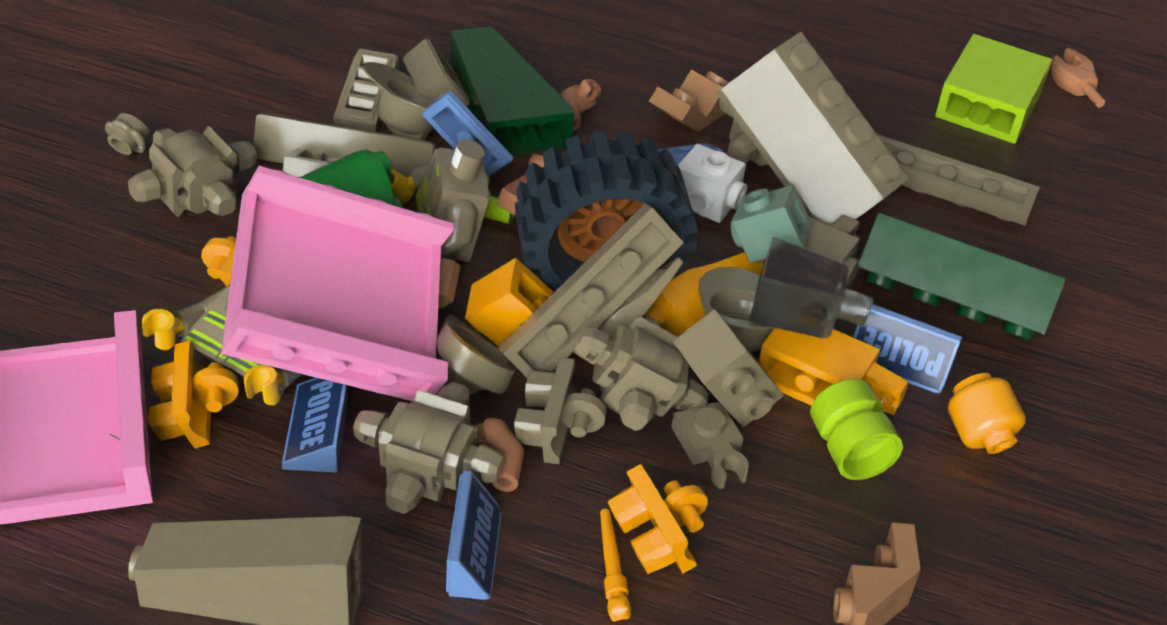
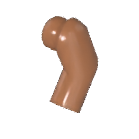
[560,79,601,132]
[475,418,524,492]

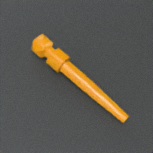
[600,509,631,621]

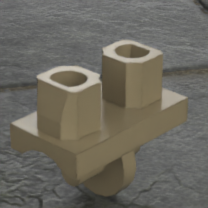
[514,358,607,464]

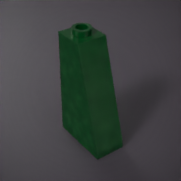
[450,26,574,155]

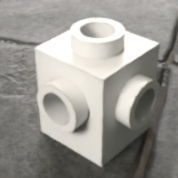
[678,144,747,223]

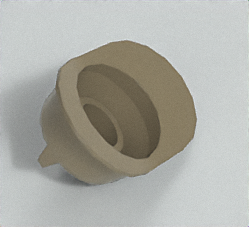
[363,62,434,141]
[698,267,784,352]

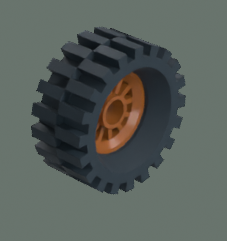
[514,130,698,292]

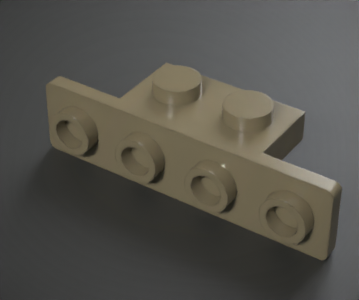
[253,113,436,177]

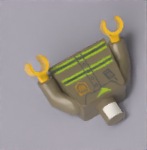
[389,140,489,262]
[142,284,303,405]

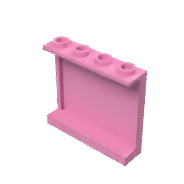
[221,166,454,401]
[0,310,153,525]

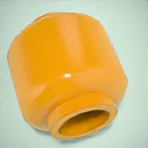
[947,373,1026,454]

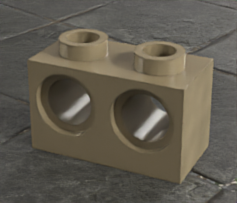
[673,309,784,427]

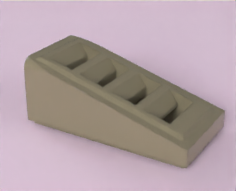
[333,49,399,132]

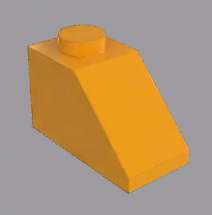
[465,258,575,356]

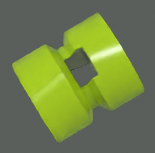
[810,379,903,480]

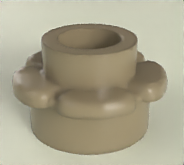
[105,113,150,155]

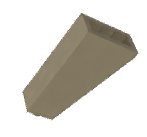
[128,516,363,625]

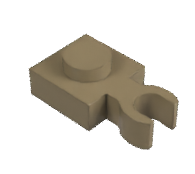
[671,402,749,489]

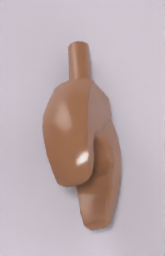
[1050,48,1105,108]

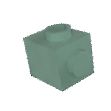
[731,185,812,263]

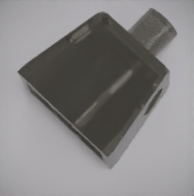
[748,237,873,339]

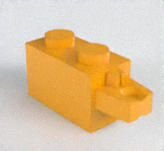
[758,309,908,414]

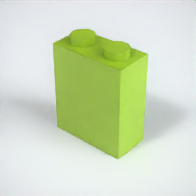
[935,33,1052,144]

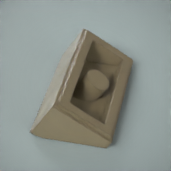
[403,38,470,107]

